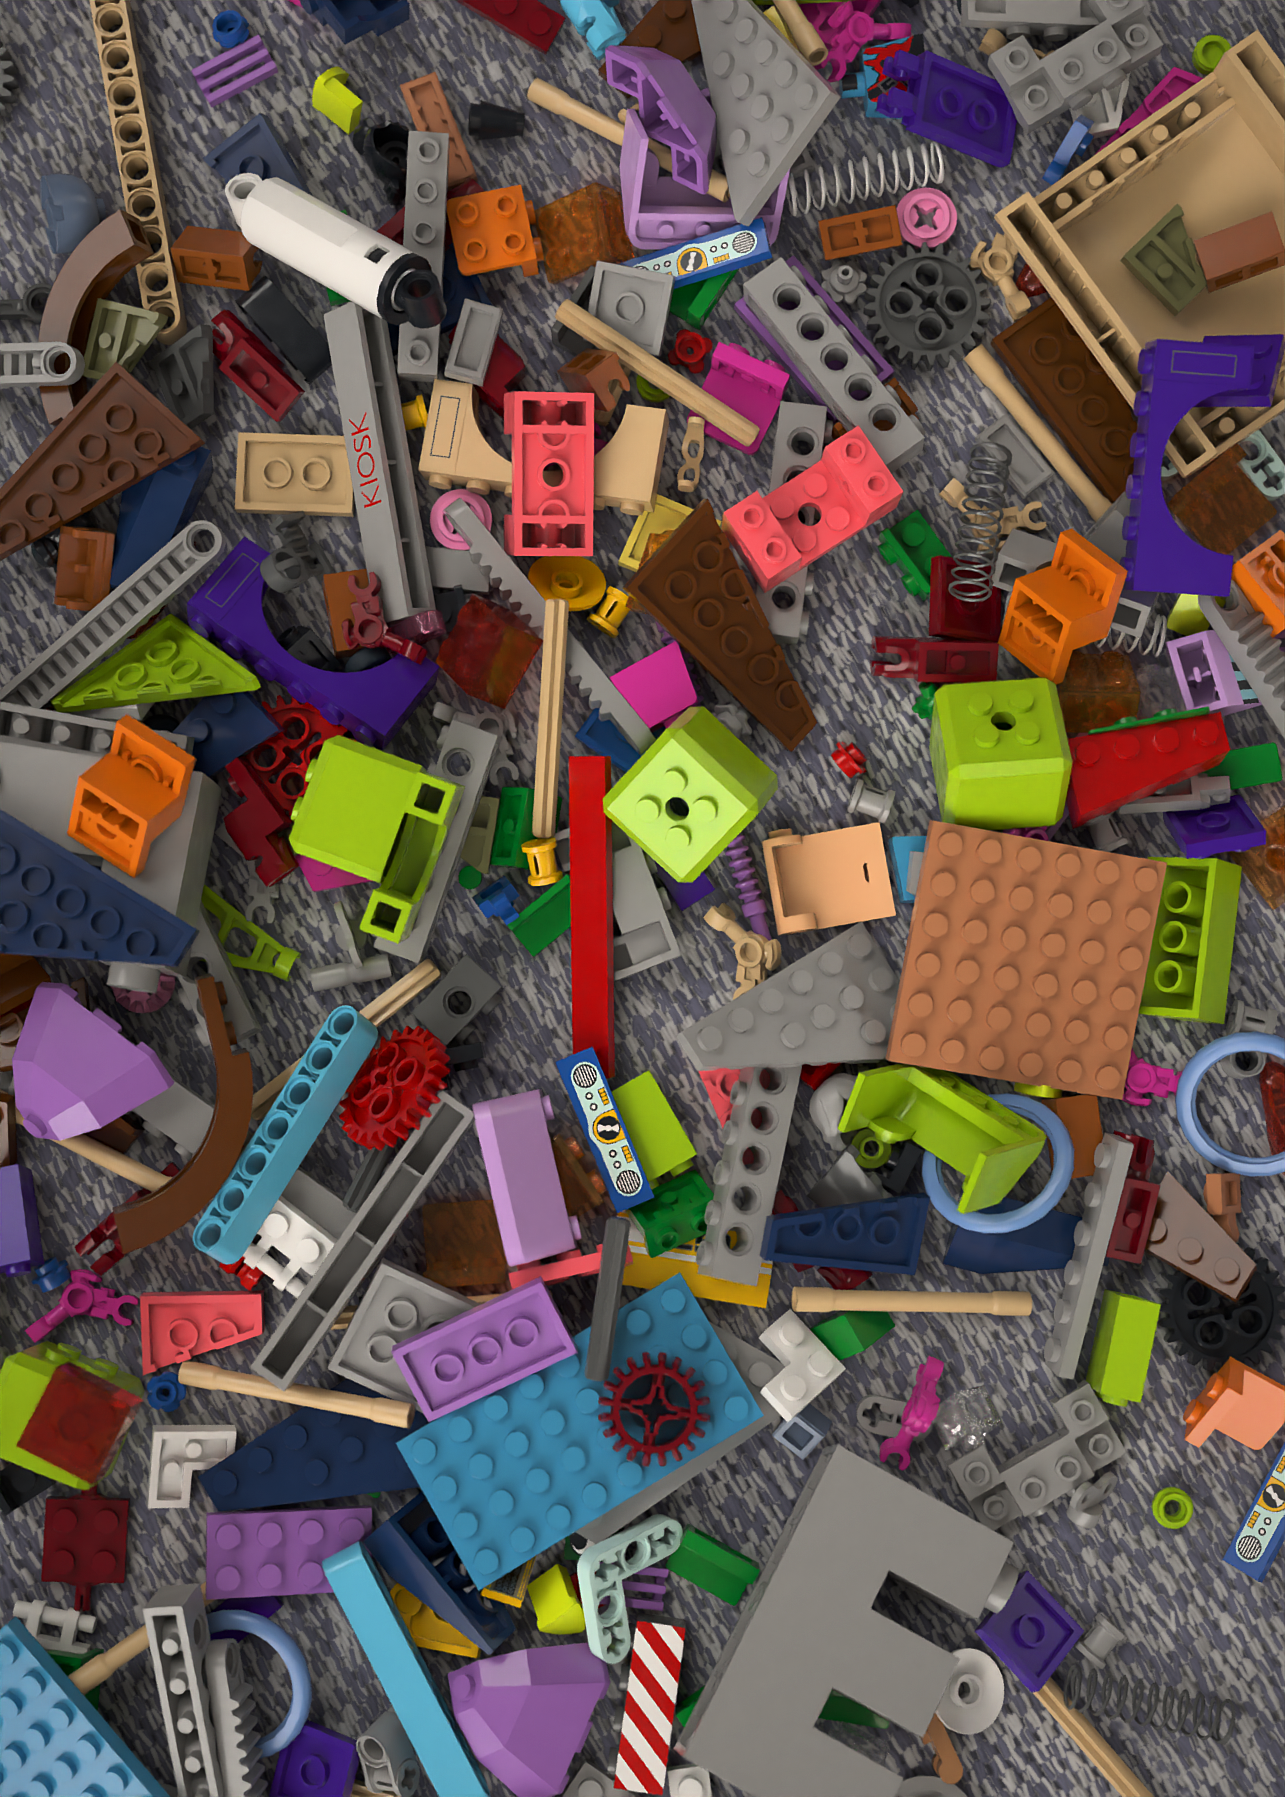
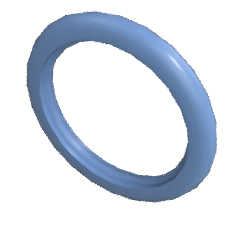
[1175,1032,1285,1177]
[922,1093,1074,1233]
[206,1610,312,1759]

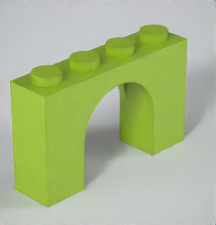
[359,772,466,944]

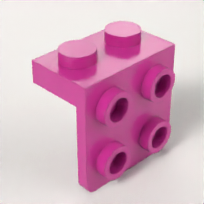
[687,342,790,455]

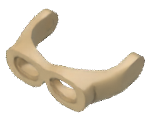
[677,417,705,492]

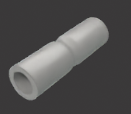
[310,953,393,992]

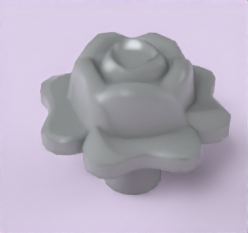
[821,260,867,305]
[711,703,752,744]

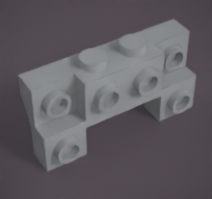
[961,0,1100,41]
[987,0,1163,135]
[553,821,681,982]
[945,1380,1127,1531]

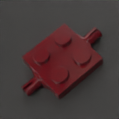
[41,1483,130,1611]

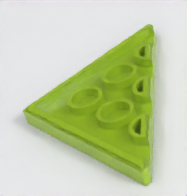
[50,613,261,713]

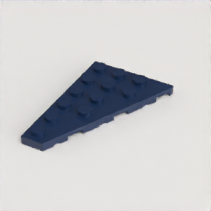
[0,809,200,967]
[198,1378,430,1512]

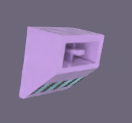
[1166,630,1262,716]

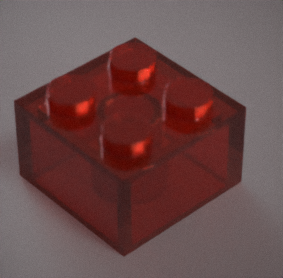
[435,593,544,709]
[16,1362,143,1485]

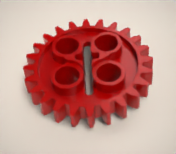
[240,695,358,823]
[339,1026,450,1151]

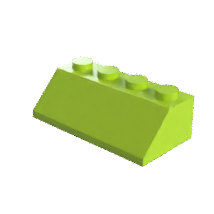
[1139,857,1242,1024]

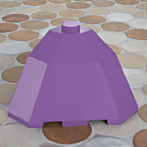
[605,45,717,195]
[12,982,175,1141]
[448,1642,610,1797]

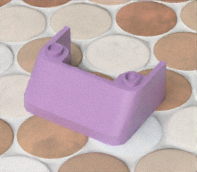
[620,109,790,250]
[472,1089,582,1267]

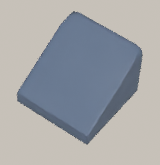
[772,1403,832,1460]

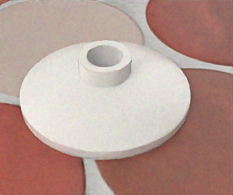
[935,1648,1004,1735]

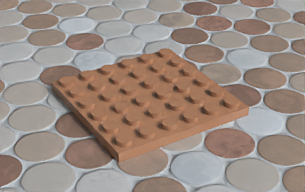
[885,820,1167,1100]

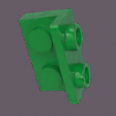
[877,509,952,601]
[626,1170,714,1258]

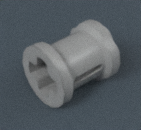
[846,778,896,824]
[1082,811,1129,852]
[1074,1612,1128,1669]

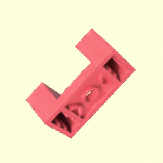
[504,391,594,556]
[721,425,904,593]

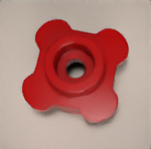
[668,329,712,374]
[831,741,867,778]

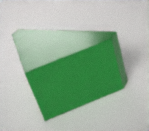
[809,1310,895,1361]

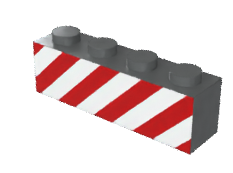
[607,1612,686,1796]

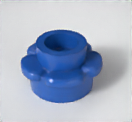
[212,10,249,48]
[32,1257,71,1293]
[147,1372,186,1412]

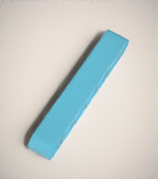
[193,1005,378,1265]
[322,1541,490,1797]

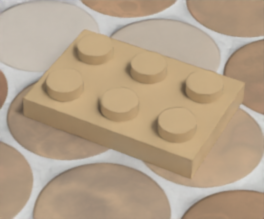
[235,432,355,517]

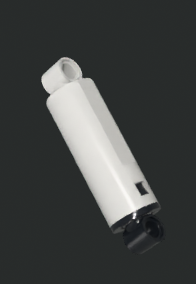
[225,173,447,329]

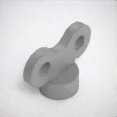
[334,901,368,969]
[1066,1472,1118,1529]

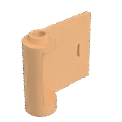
[762,822,896,936]

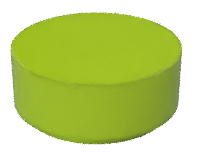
[1192,35,1232,76]

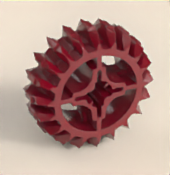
[598,1352,710,1467]

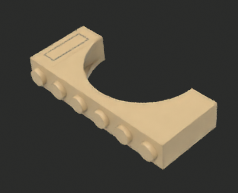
[418,379,669,516]

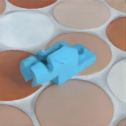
[560,0,626,60]

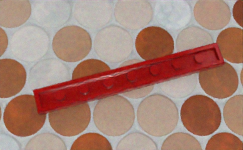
[568,756,615,1079]

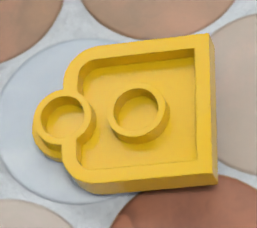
[390,1583,481,1658]

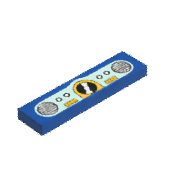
[618,217,773,289]
[555,1047,655,1213]
[1222,1442,1285,1583]

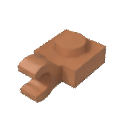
[1203,1172,1241,1242]

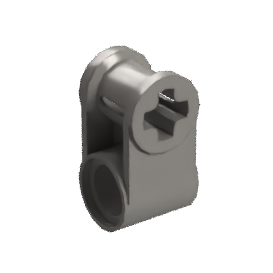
[1220,999,1277,1079]
[356,1711,420,1797]

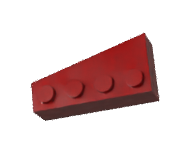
[1066,712,1230,829]

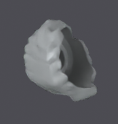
[809,1073,862,1152]

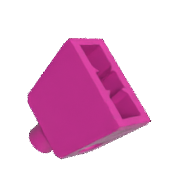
[609,641,698,732]

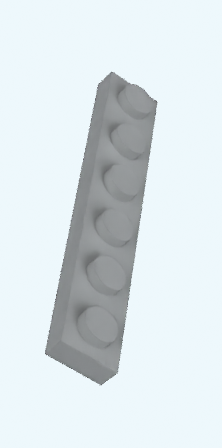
[1044,1133,1134,1379]

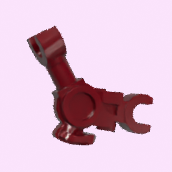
[341,572,428,665]

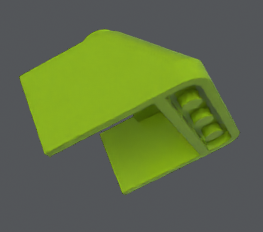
[837,1063,1047,1214]

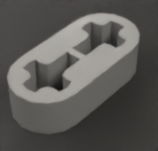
[856,1394,933,1441]

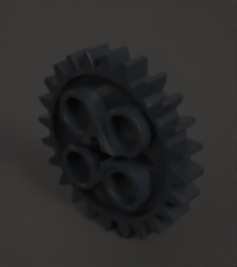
[1155,1243,1285,1372]

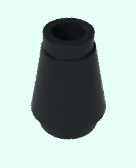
[468,100,525,140]

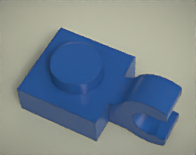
[472,875,520,925]

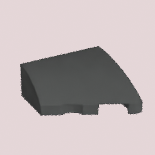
[807,1144,893,1208]

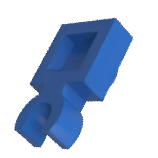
[1042,114,1094,185]

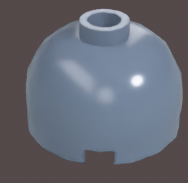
[40,173,106,254]

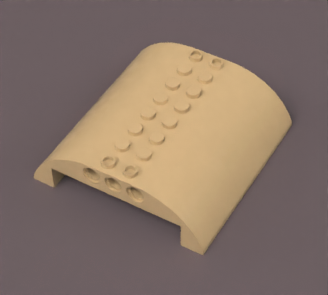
[994,29,1285,478]

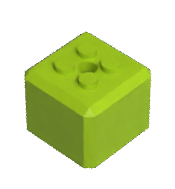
[929,677,1072,830]
[603,706,778,883]
[289,735,427,883]
[0,1341,145,1490]

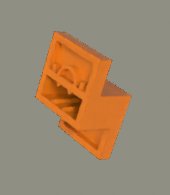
[998,528,1128,685]
[1231,530,1285,638]
[67,714,196,878]

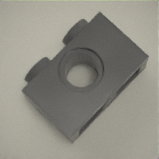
[411,954,503,1046]

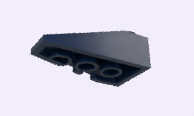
[110,446,214,589]
[942,1186,1110,1274]
[362,1491,516,1655]

